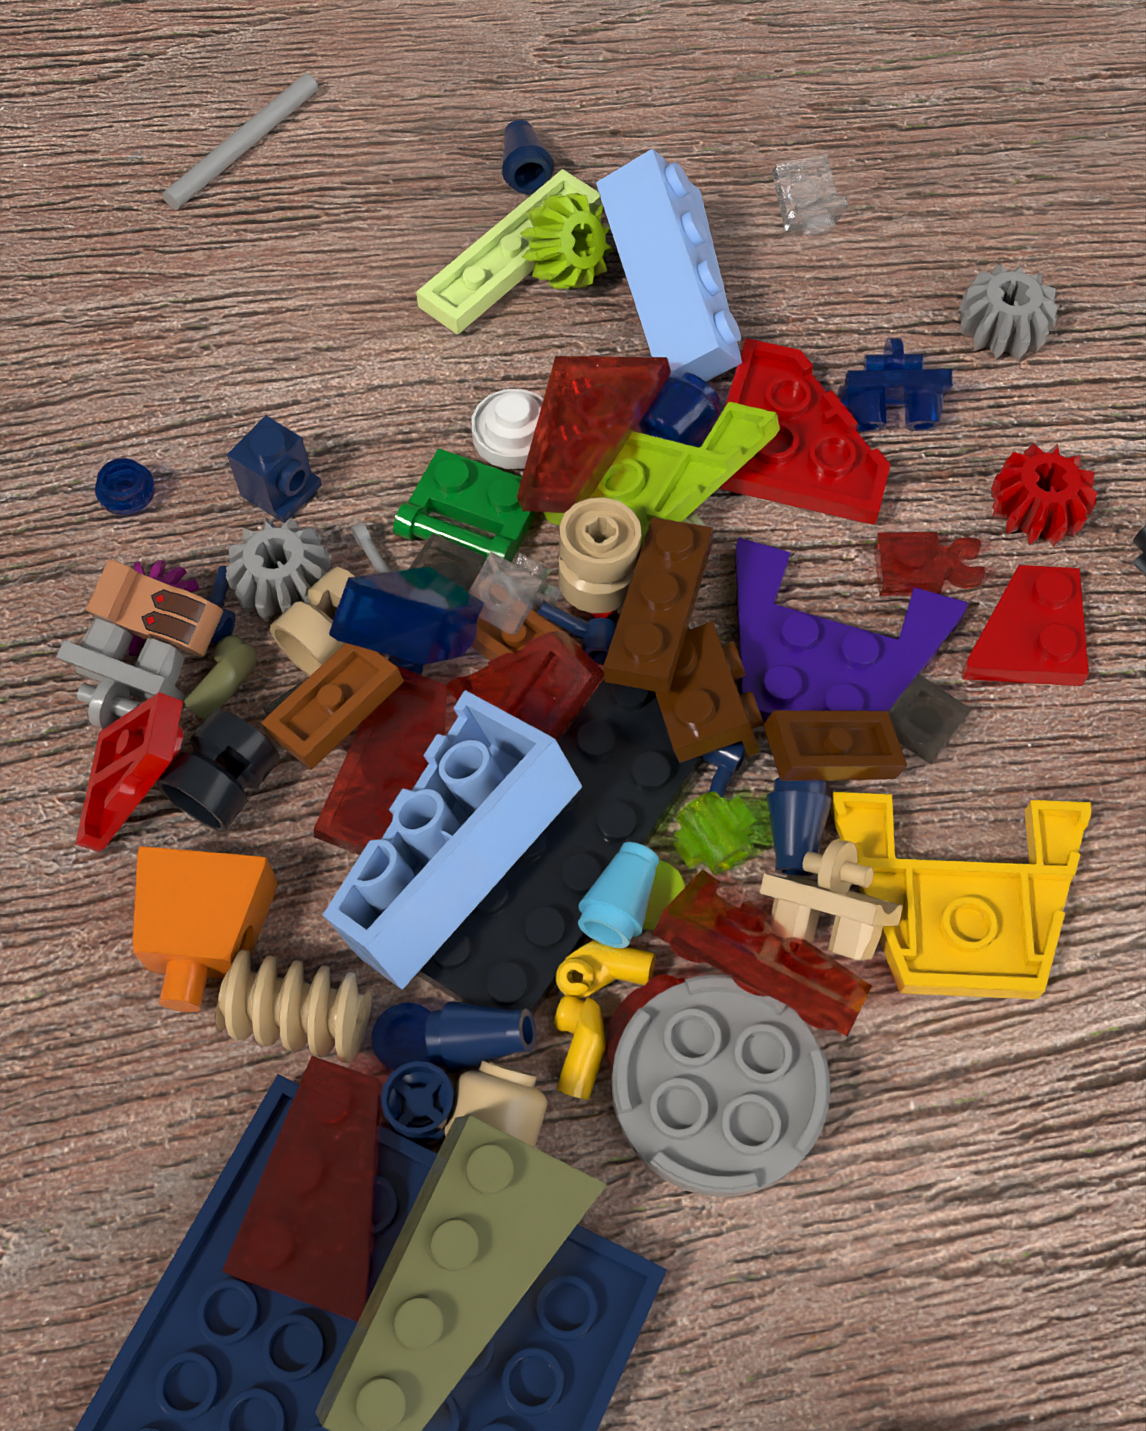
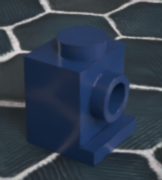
[227,415,322,523]

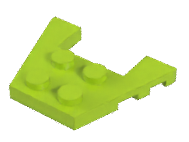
[542,367,780,550]

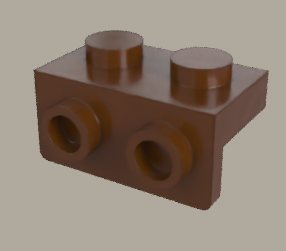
[655,621,764,763]

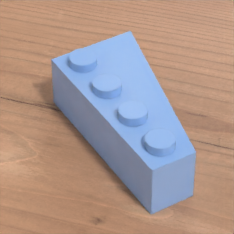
[596,148,742,393]
[322,690,582,990]

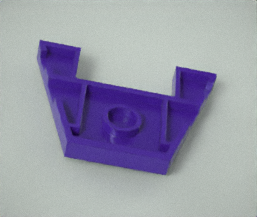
[734,538,968,723]

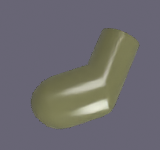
[184,635,257,720]

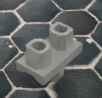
[56,618,186,729]

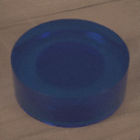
[371,1003,434,1073]

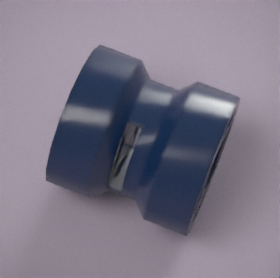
[381,1061,455,1148]

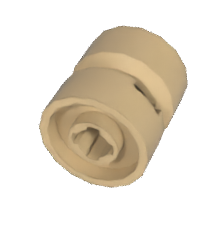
[558,497,642,613]
[270,567,390,677]

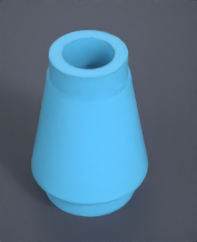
[578,842,659,948]

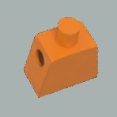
[133,846,278,1012]

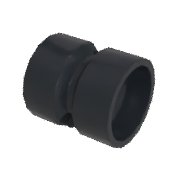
[156,709,280,832]

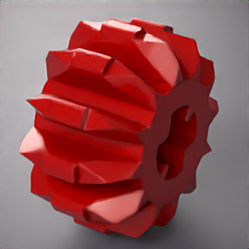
[991,443,1098,547]

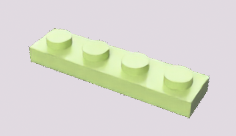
[416,169,602,335]

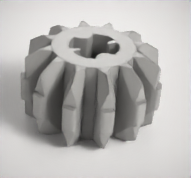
[959,264,1058,361]
[226,517,331,622]

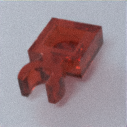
[874,532,985,596]

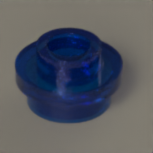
[95,458,156,515]

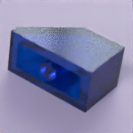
[329,567,484,665]

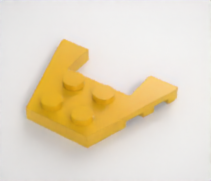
[830,792,1092,1000]

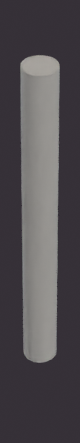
[162,73,318,210]

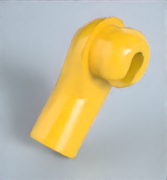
[556,941,656,999]
[553,995,606,1100]

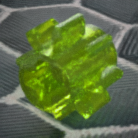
[673,791,758,875]

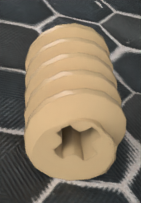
[215,949,372,1064]

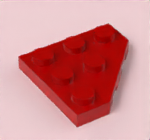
[718,338,891,525]

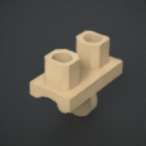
[760,838,903,960]

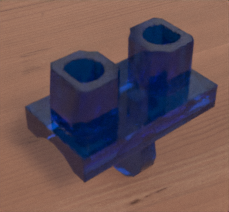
[838,337,953,432]

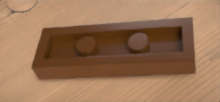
[603,517,713,694]

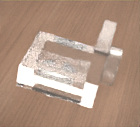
[772,154,849,236]
[463,552,562,635]

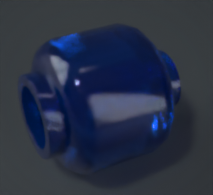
[636,372,721,448]

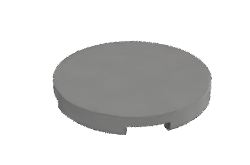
[612,975,830,1197]

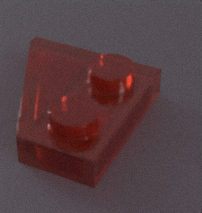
[446,631,604,741]

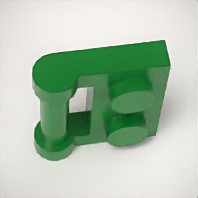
[393,448,545,574]

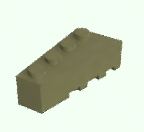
[315,1115,607,1431]

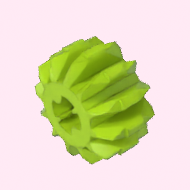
[519,193,615,290]

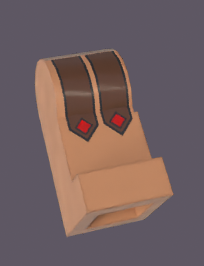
[86,559,224,657]

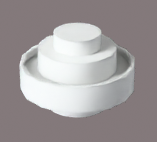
[472,389,556,469]

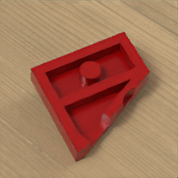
[962,565,1089,686]
[75,692,183,852]

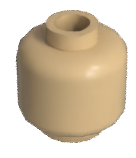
[444,1060,547,1147]

